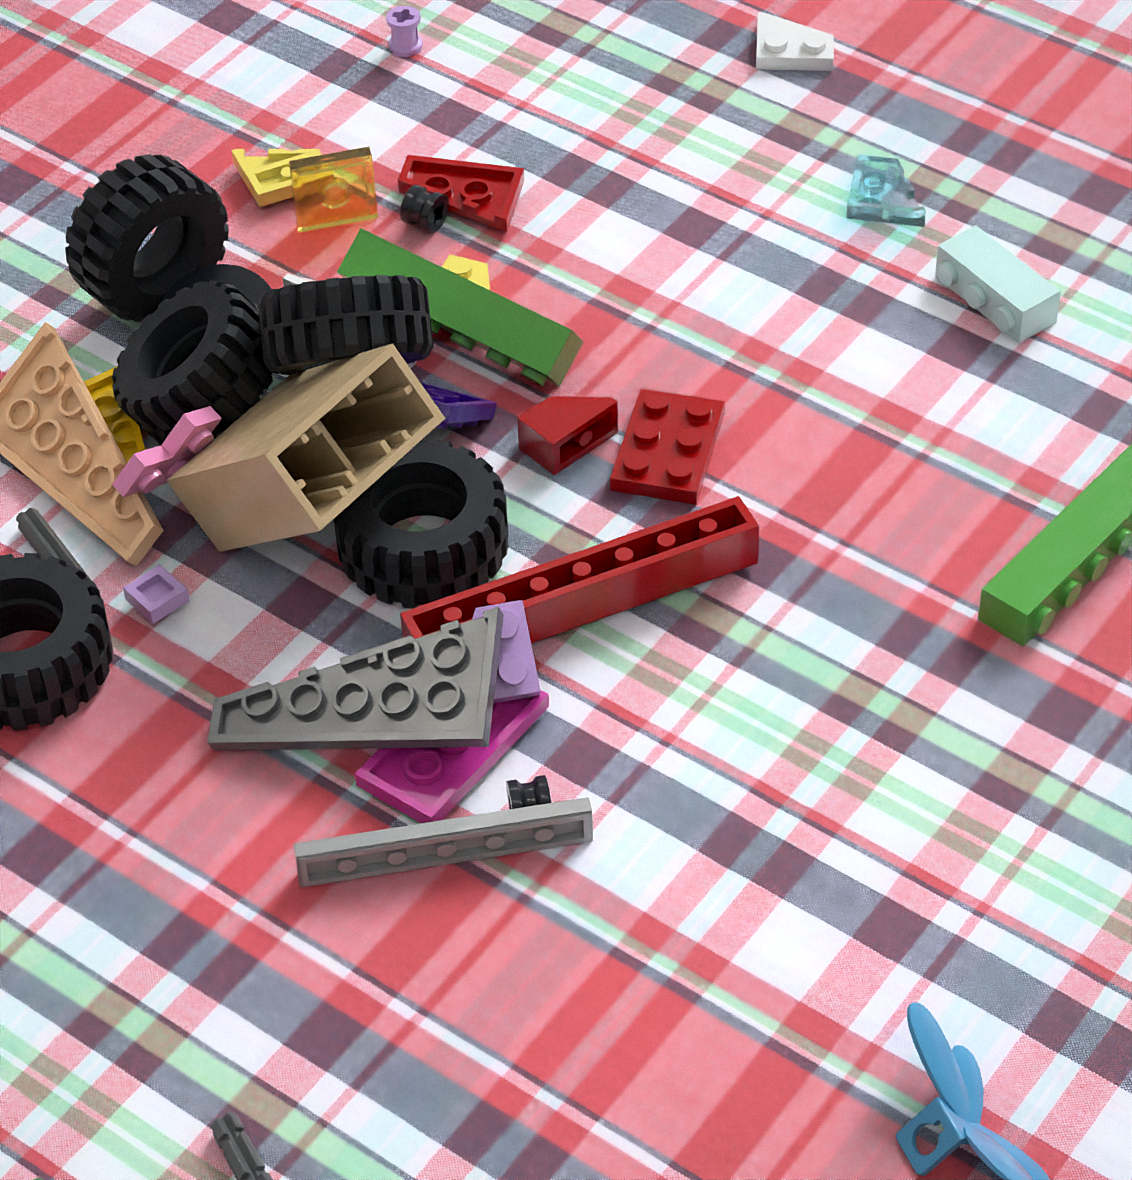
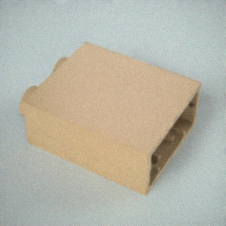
[166,343,445,552]

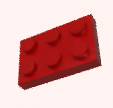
[610,388,725,505]

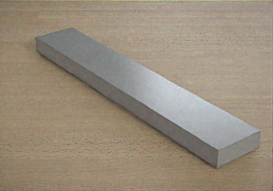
[293,797,593,887]

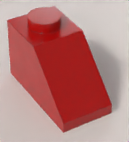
[517,396,618,475]

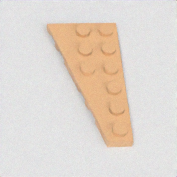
[0,322,164,567]

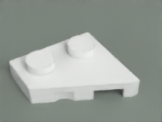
[756,12,834,71]

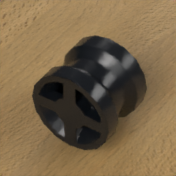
[400,184,449,233]
[506,775,551,809]

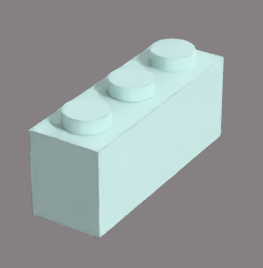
[935,225,1061,343]

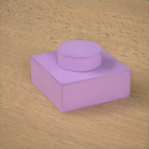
[123,564,189,624]

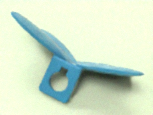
[896,1002,1049,1180]

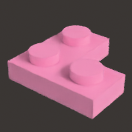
[112,406,222,497]

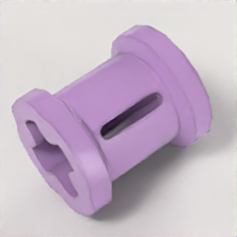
[386,6,423,57]

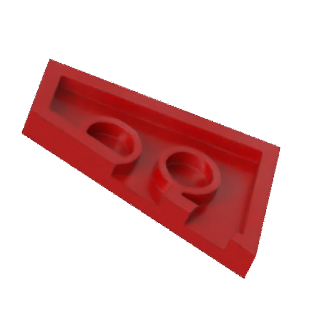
[398,155,525,232]

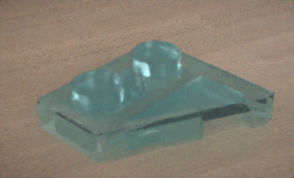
[846,154,926,227]

